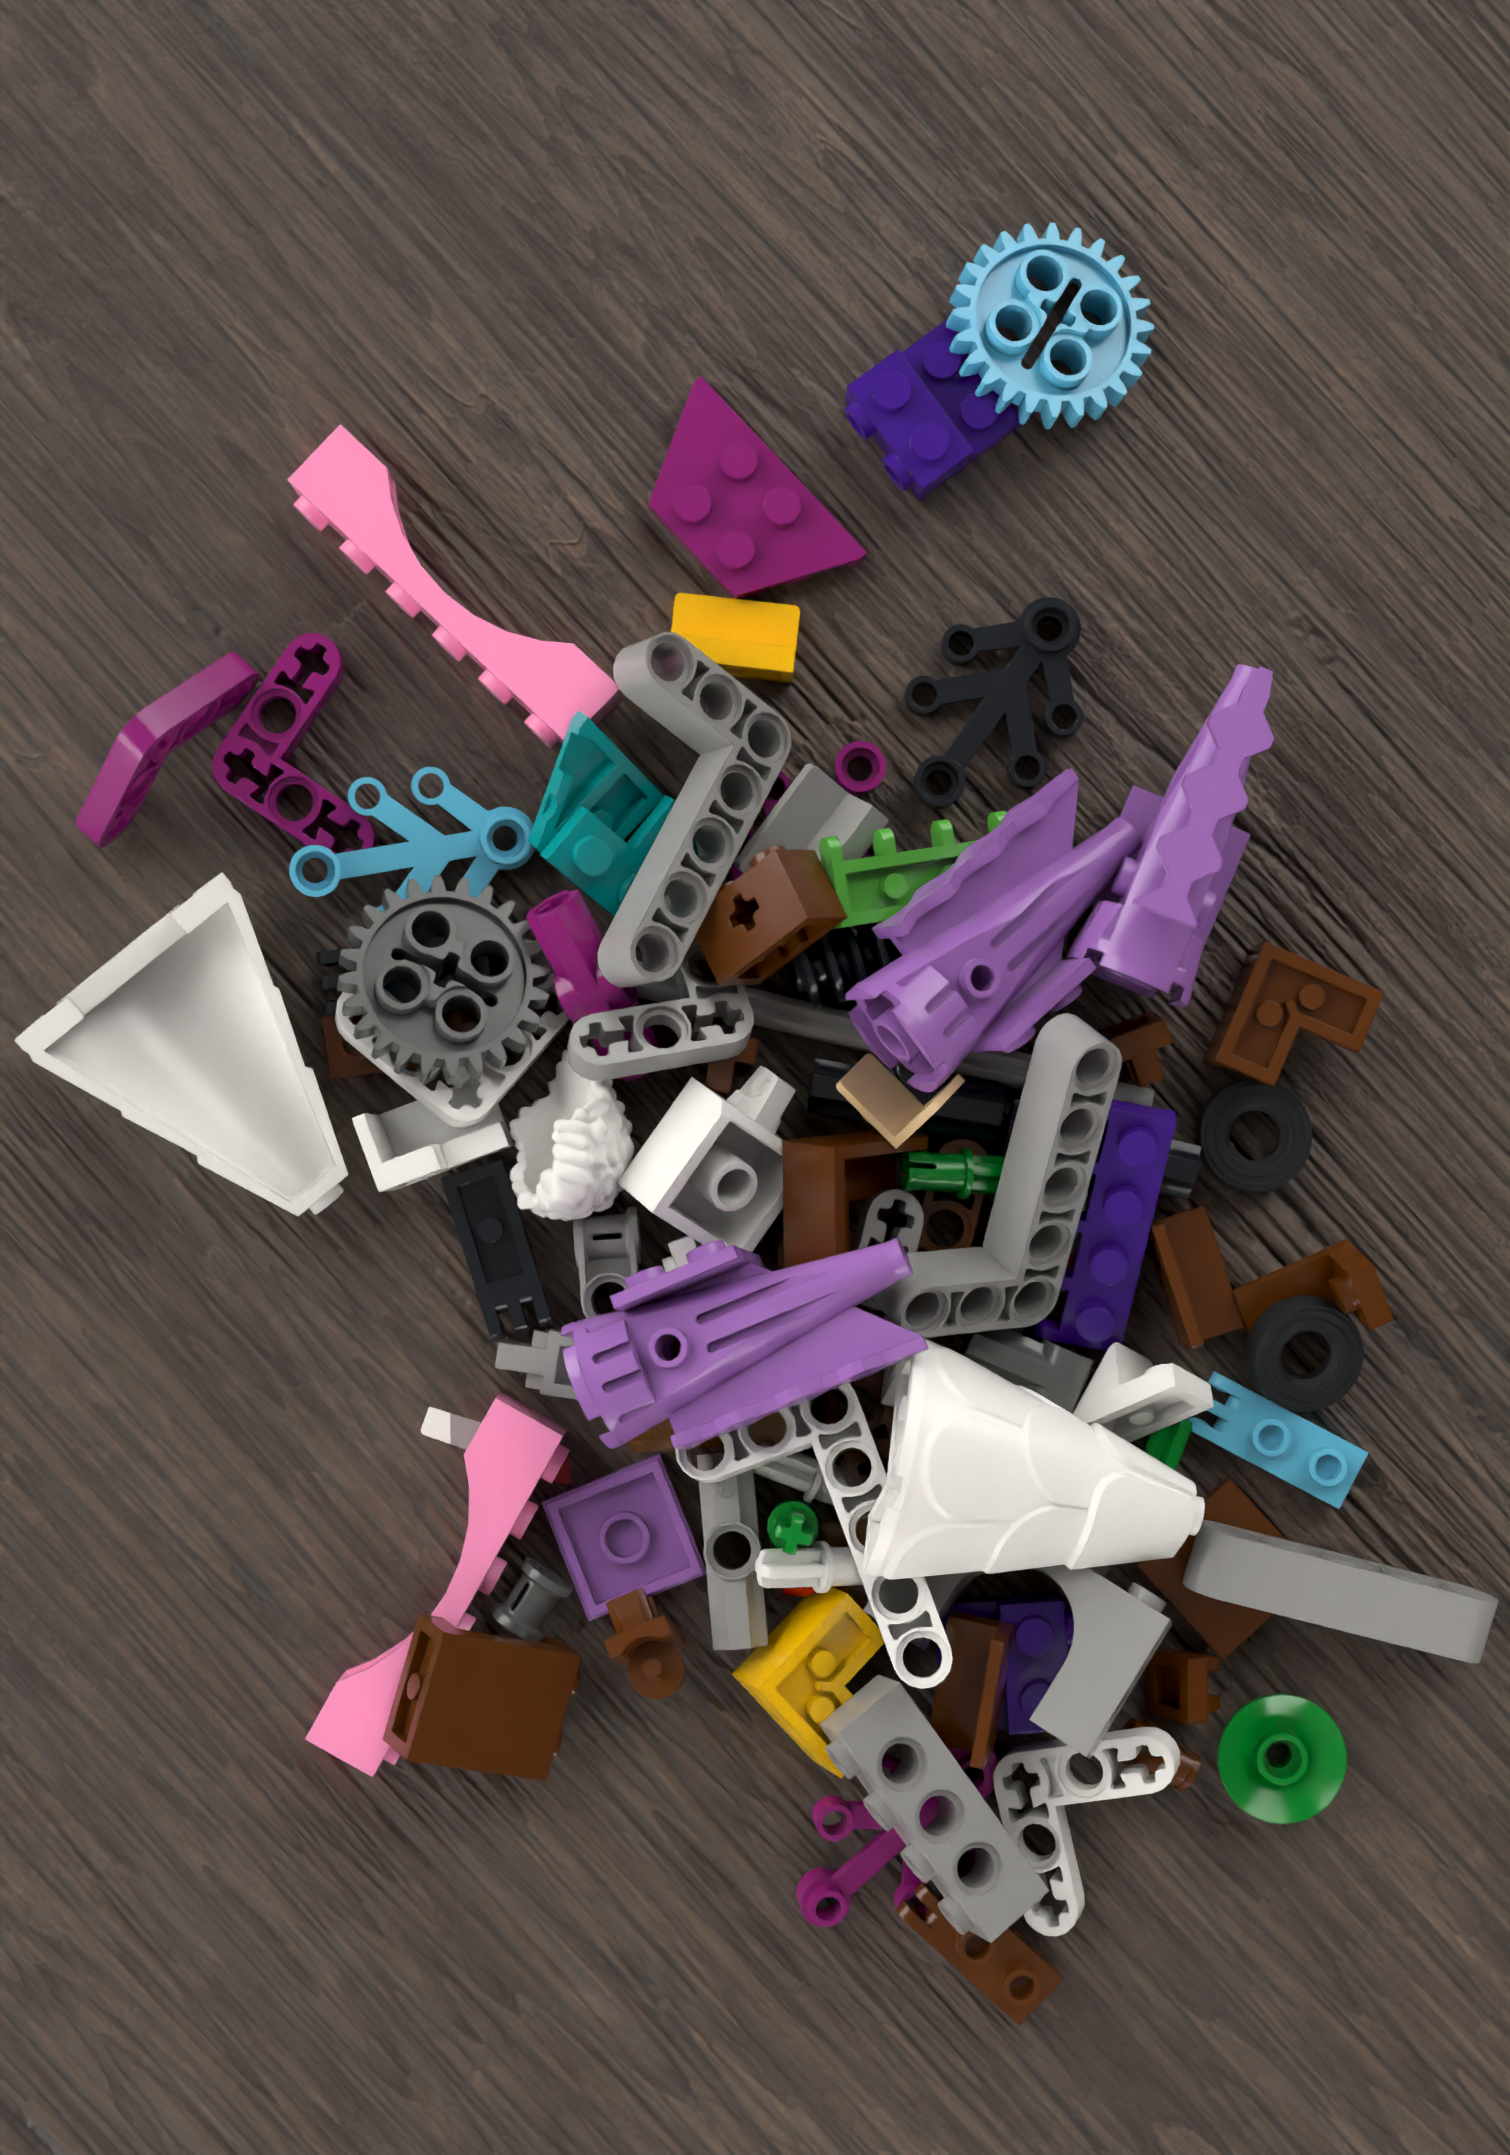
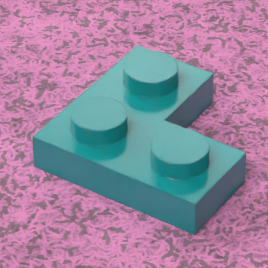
[540,795,699,917]

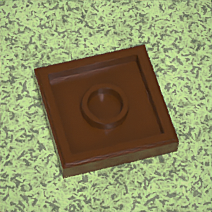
[1134,1476,1285,1660]

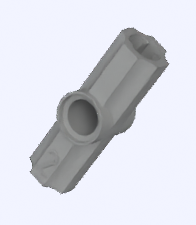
[696,1453,769,1650]

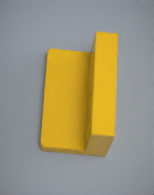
[671,593,800,683]

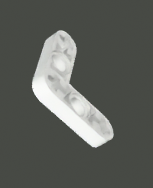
[335,973,569,1129]
[993,1727,1180,1937]

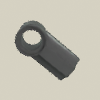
[961,1329,1095,1414]

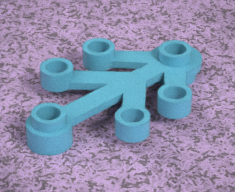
[289,767,535,912]

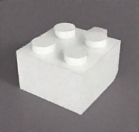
[617,1065,796,1252]

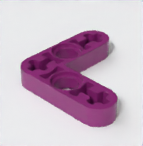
[212,633,378,854]
[75,652,260,848]

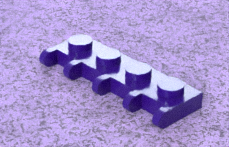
[1031,1100,1177,1351]

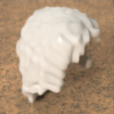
[509,1046,634,1221]

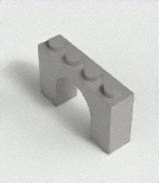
[863,1565,1172,1759]

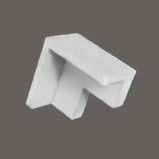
[352,1084,514,1192]

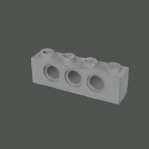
[819,1675,1050,1943]

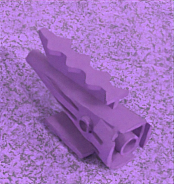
[1066,664,1274,1007]
[846,768,1142,1092]
[561,1237,929,1449]

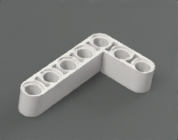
[675,1383,953,1689]

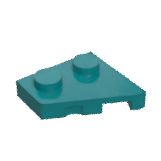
[528,711,664,888]

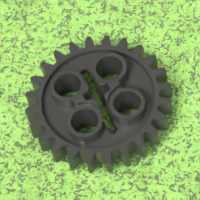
[337,875,550,1085]

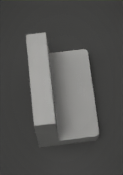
[734,763,889,874]

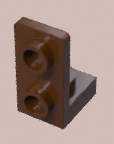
[1232,1239,1394,1335]

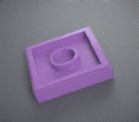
[541,1452,706,1621]

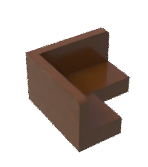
[1203,941,1385,1086]
[782,1129,928,1268]

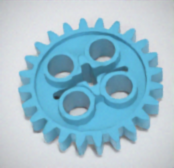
[946,222,1154,429]

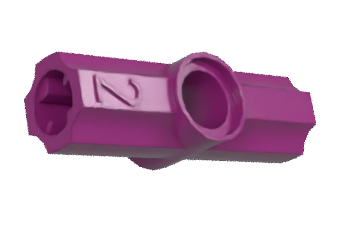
[526,889,662,1082]

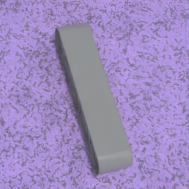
[1182,1520,1498,1663]

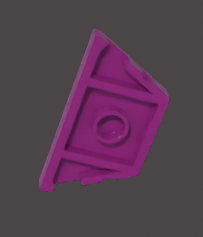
[648,376,867,599]

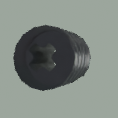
[788,923,902,1009]

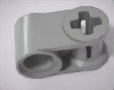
[573,1206,641,1318]

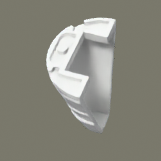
[14,872,348,1217]
[862,1338,1205,1580]

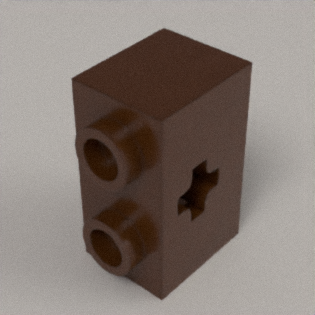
[695,846,848,986]

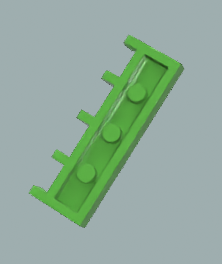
[819,811,1007,929]

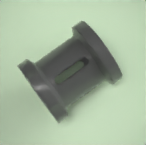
[491,1557,573,1642]

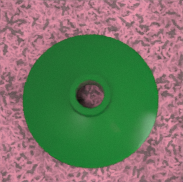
[1217,1693,1347,1824]

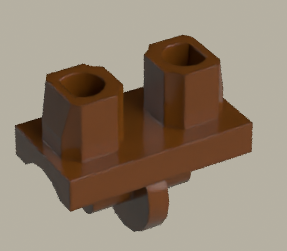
[604,1588,688,1700]

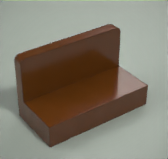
[1147,1205,1245,1350]
[930,1610,1015,1769]

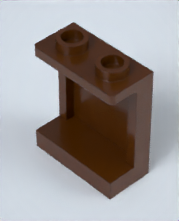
[383,1613,582,1781]

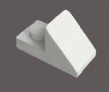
[1073,1342,1214,1442]

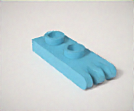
[1188,1371,1368,1509]

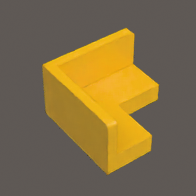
[732,1586,885,1779]

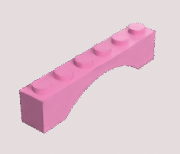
[287,424,623,749]
[305,1392,570,1777]

